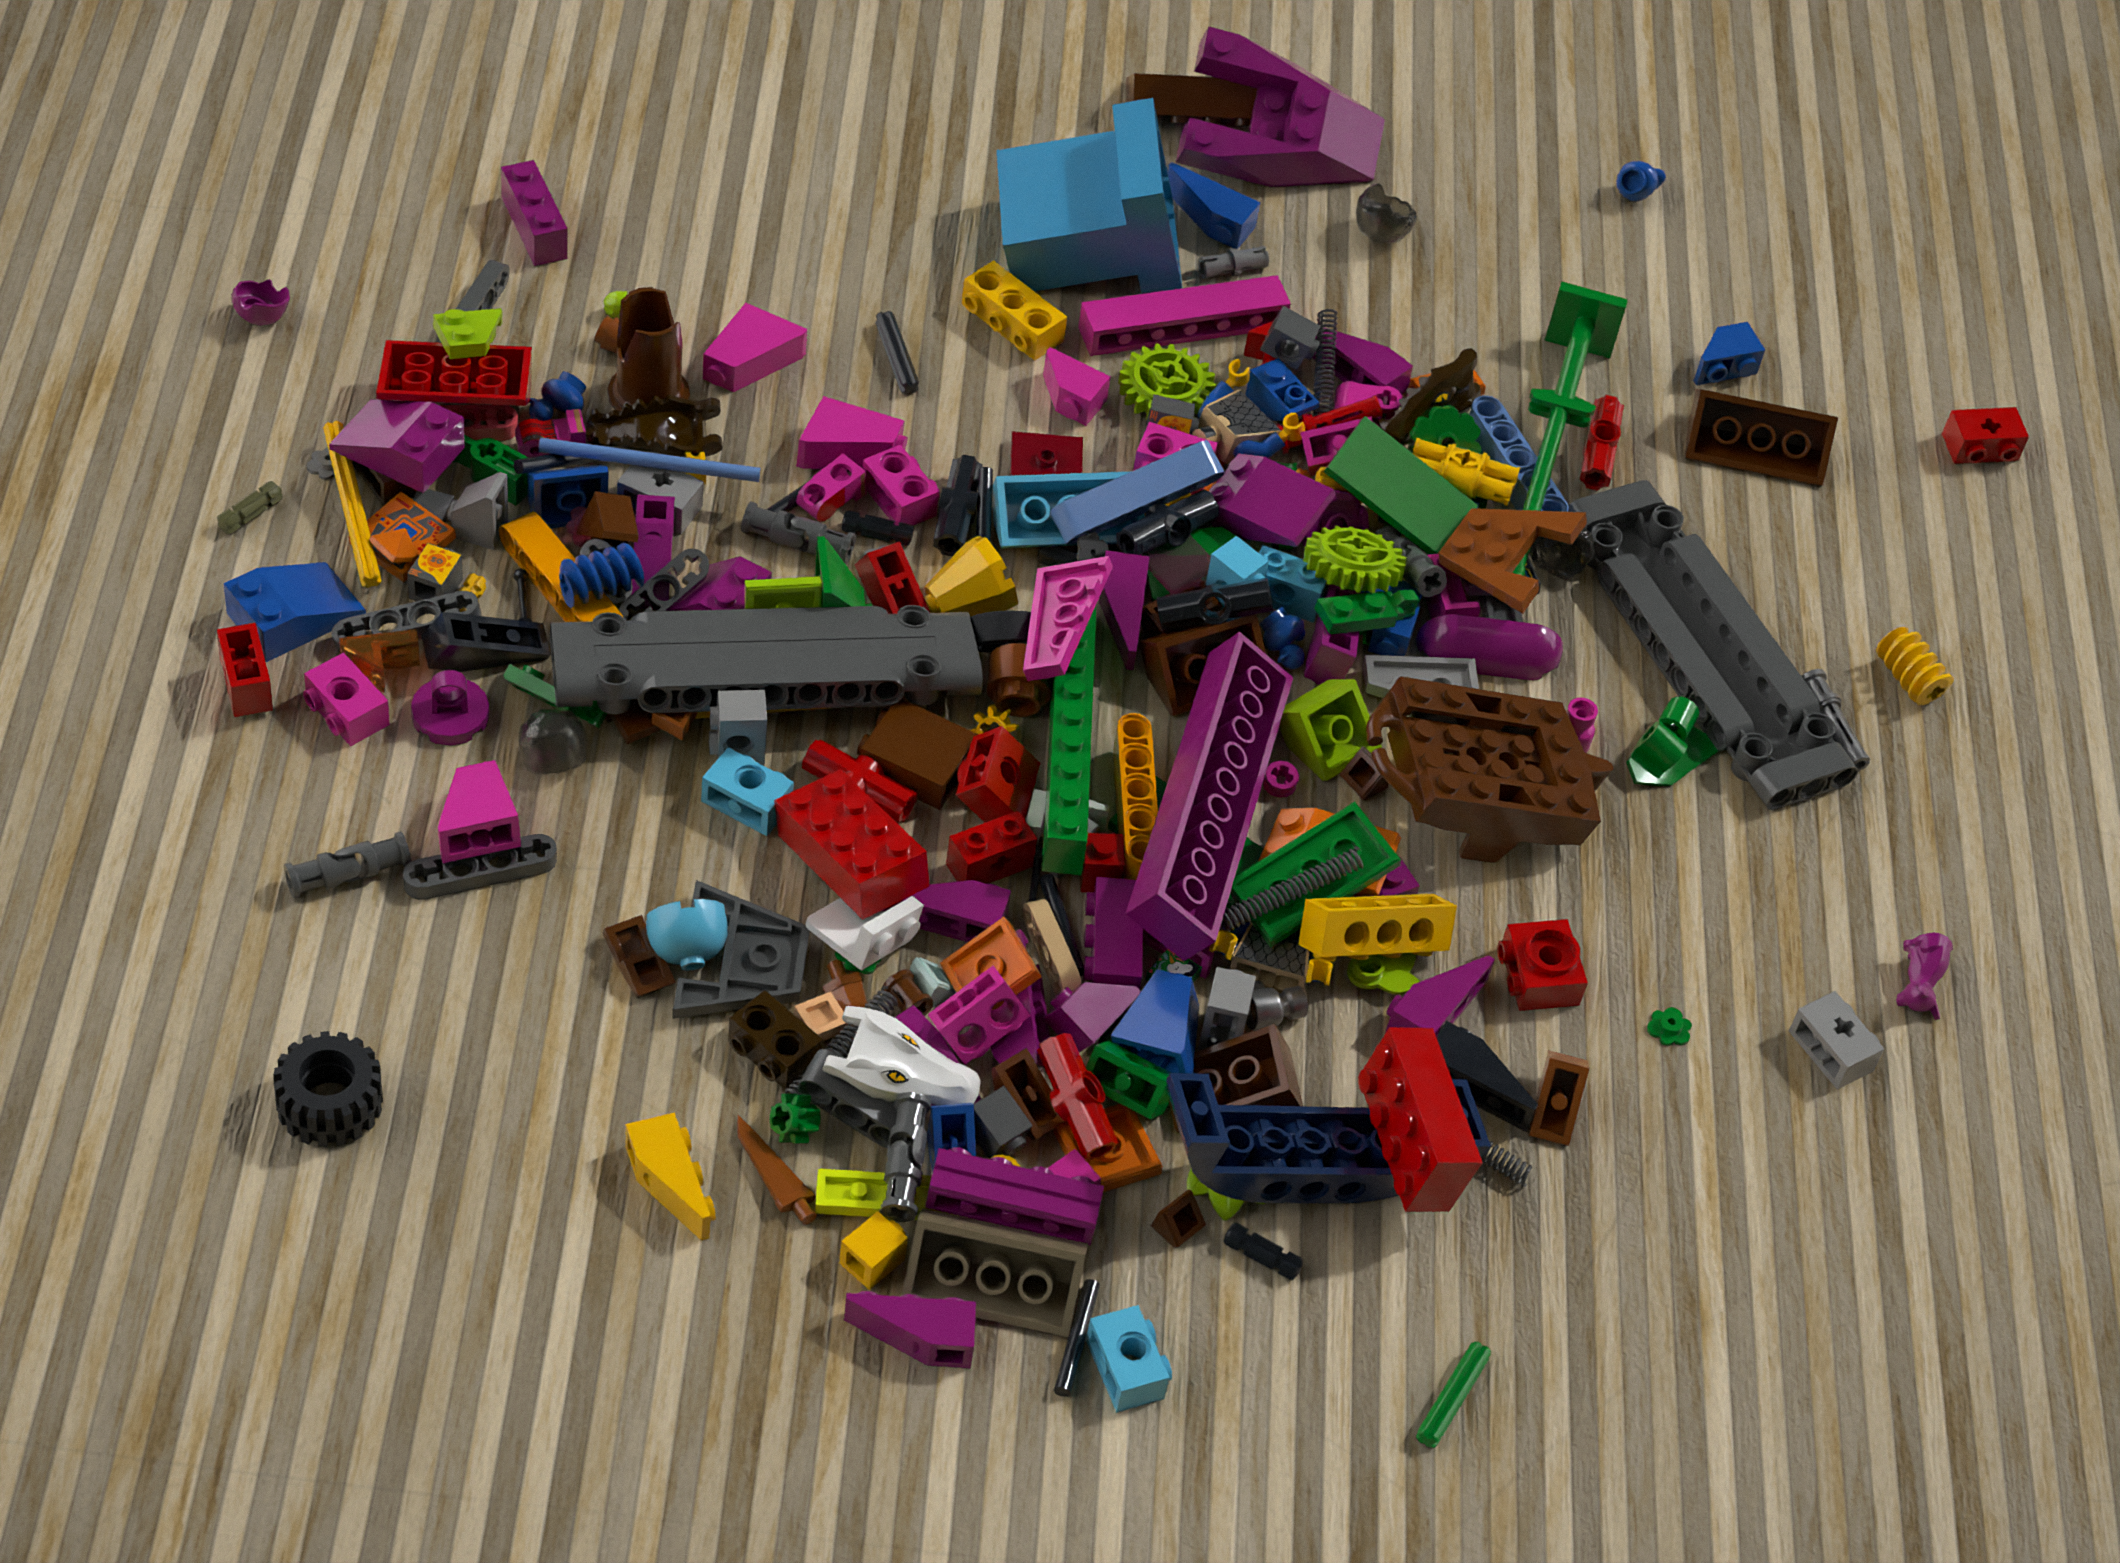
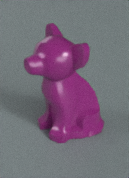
[1896,932,1953,1020]

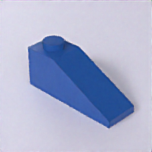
[1168,162,1261,250]

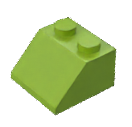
[1279,679,1382,781]

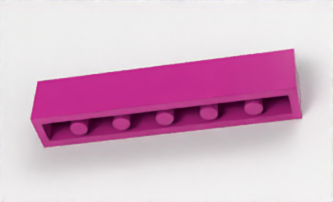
[1078,275,1291,356]

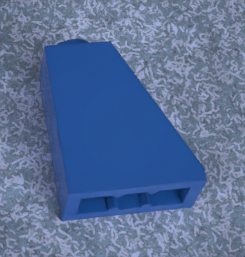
[1110,969,1199,1074]

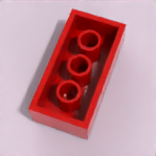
[774,769,929,920]
[1358,1027,1483,1212]

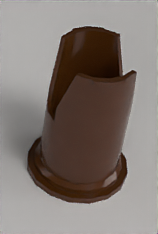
[607,287,690,411]

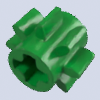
[769,1093,821,1144]

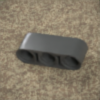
[798,1049,897,1148]

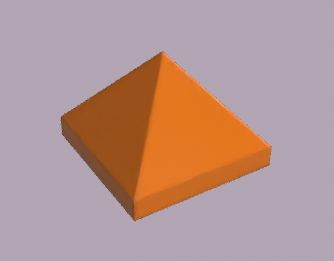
[369,528,419,563]

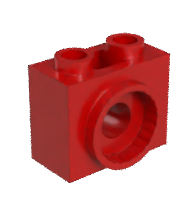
[956,726,1040,822]
[1497,919,1588,1011]

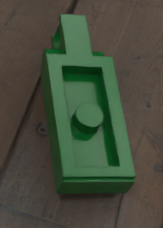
[1314,590,1420,635]
[503,664,607,729]

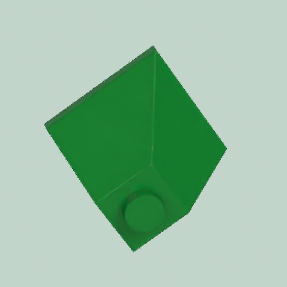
[814,536,872,607]

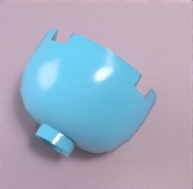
[646,899,728,971]

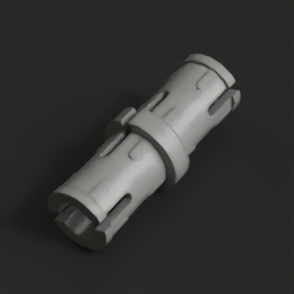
[1198,246,1269,279]

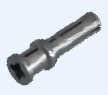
[1802,669,1870,771]

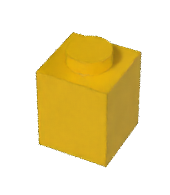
[839,1211,908,1290]

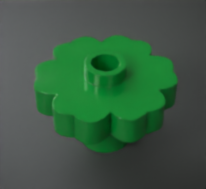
[1410,405,1482,454]

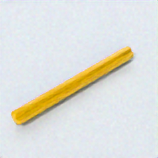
[323,420,382,588]

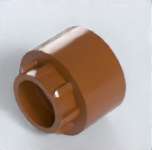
[987,643,1053,717]

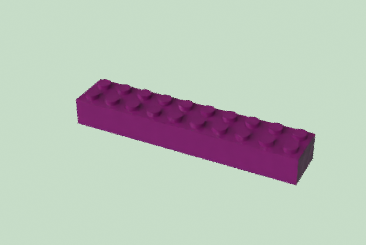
[1126,632,1293,961]

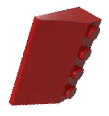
[376,340,532,406]

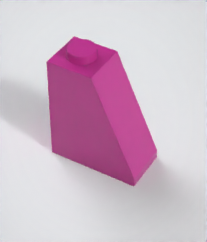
[702,302,807,392]
[796,396,908,469]
[437,760,521,863]

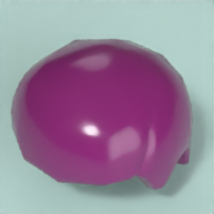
[231,279,290,326]

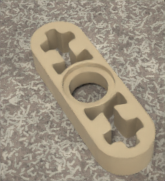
[1023,899,1081,995]

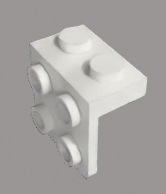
[805,896,924,970]

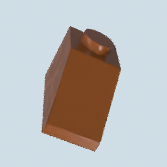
[1529,1050,1590,1146]

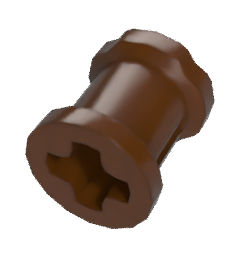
[883,969,934,1016]

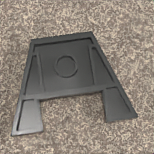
[672,880,810,1019]

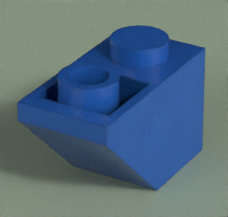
[1693,322,1765,386]
[1245,358,1320,421]

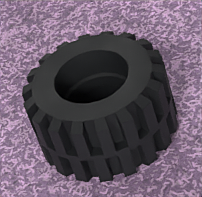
[273,1031,383,1147]

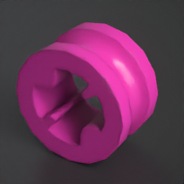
[1263,761,1299,798]

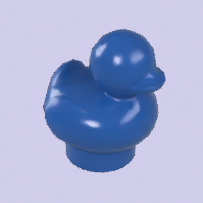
[1616,161,1666,202]
[529,371,587,421]
[1259,607,1305,670]

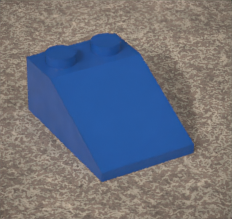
[223,562,366,662]

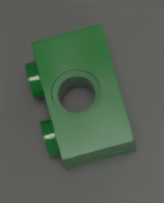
[1086,1040,1171,1119]

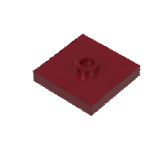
[1010,431,1083,476]

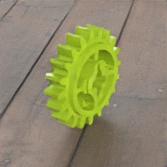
[1118,343,1216,420]
[1303,526,1406,593]

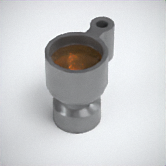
[1246,981,1308,1031]

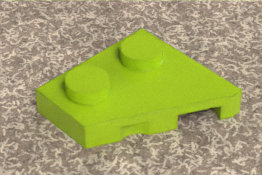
[433,308,502,359]

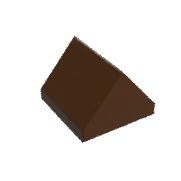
[1339,746,1389,800]
[1150,1190,1206,1248]

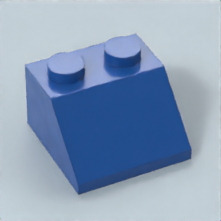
[527,465,609,529]

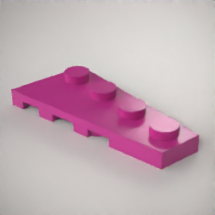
[1023,556,1113,681]

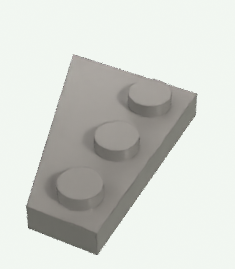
[1363,655,1479,698]

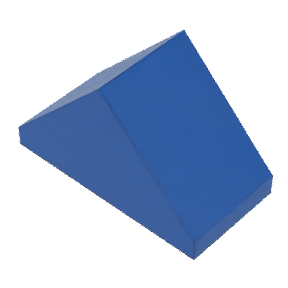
[927,1103,976,1174]

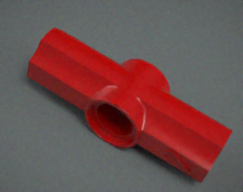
[1579,395,1624,491]
[802,739,918,822]
[1037,1033,1118,1160]

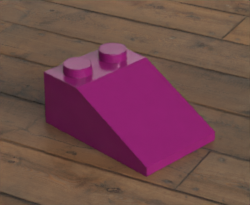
[329,399,465,493]
[1209,454,1336,547]

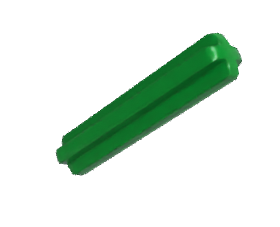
[1416,1341,1491,1448]

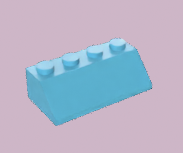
[992,471,1145,548]

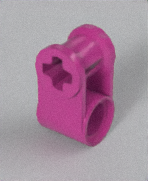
[1333,381,1402,426]

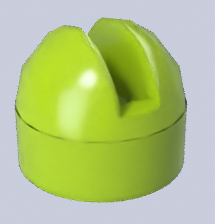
[603,291,628,318]

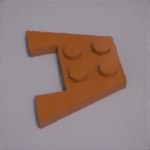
[1438,508,1587,614]

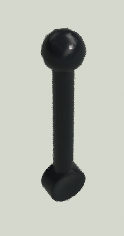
[513,568,532,622]
[1026,846,1043,903]

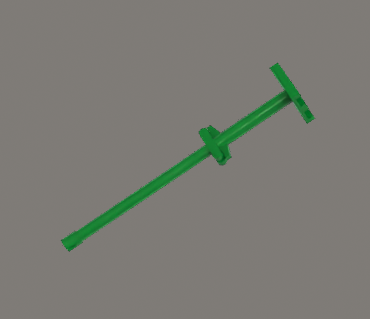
[1512,281,1628,576]

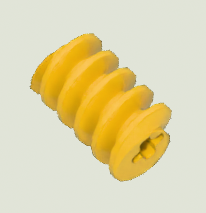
[1876,627,1954,705]

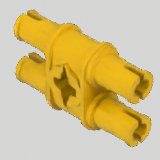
[1412,438,1520,506]

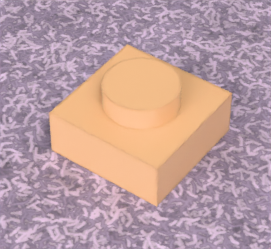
[794,991,849,1041]

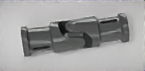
[741,501,856,565]
[1374,525,1447,597]
[284,831,411,899]
[880,1092,931,1222]

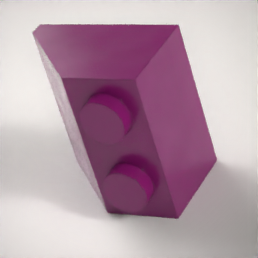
[669,556,772,611]

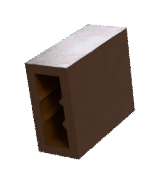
[857,699,979,810]

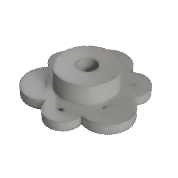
[307,447,335,480]

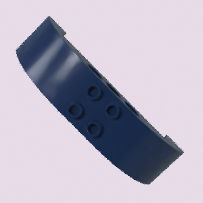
[1166,1073,1491,1204]

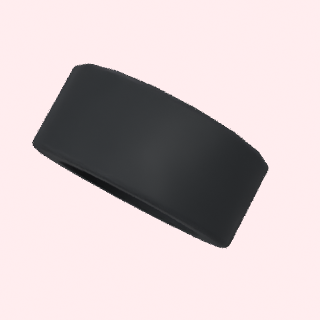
[970,610,1031,653]

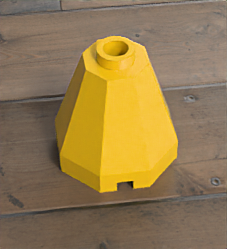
[924,536,1018,617]

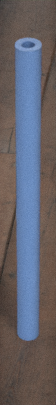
[539,438,761,482]

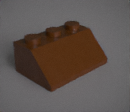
[1139,614,1266,716]

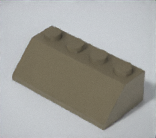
[902,1208,1088,1337]

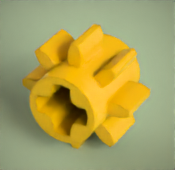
[970,704,1019,734]

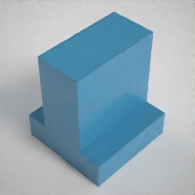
[996,98,1183,294]

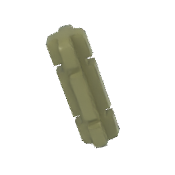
[217,481,283,534]

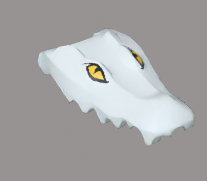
[822,1006,981,1106]

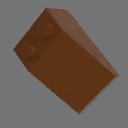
[1169,1024,1303,1133]

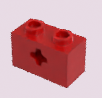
[1942,407,2029,464]
[216,623,273,717]
[946,810,1037,884]

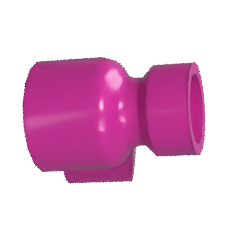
[1567,697,1598,753]

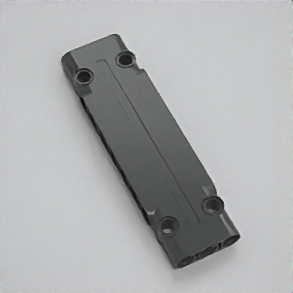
[1568,480,1859,810]
[550,605,982,714]

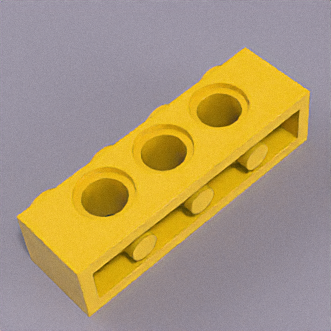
[1298,894,1457,962]

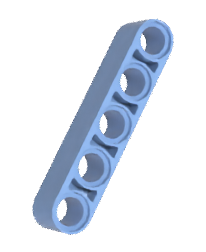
[1470,395,1569,542]
[1050,440,1225,545]

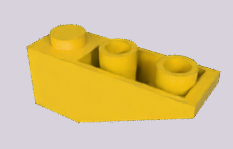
[625,1112,716,1241]

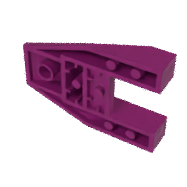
[1175,26,1385,187]

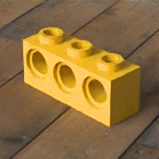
[961,260,1067,361]

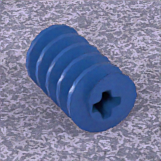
[559,543,644,608]

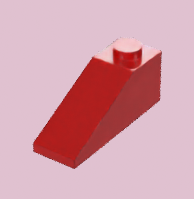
[855,541,930,614]

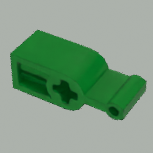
[452,434,529,506]

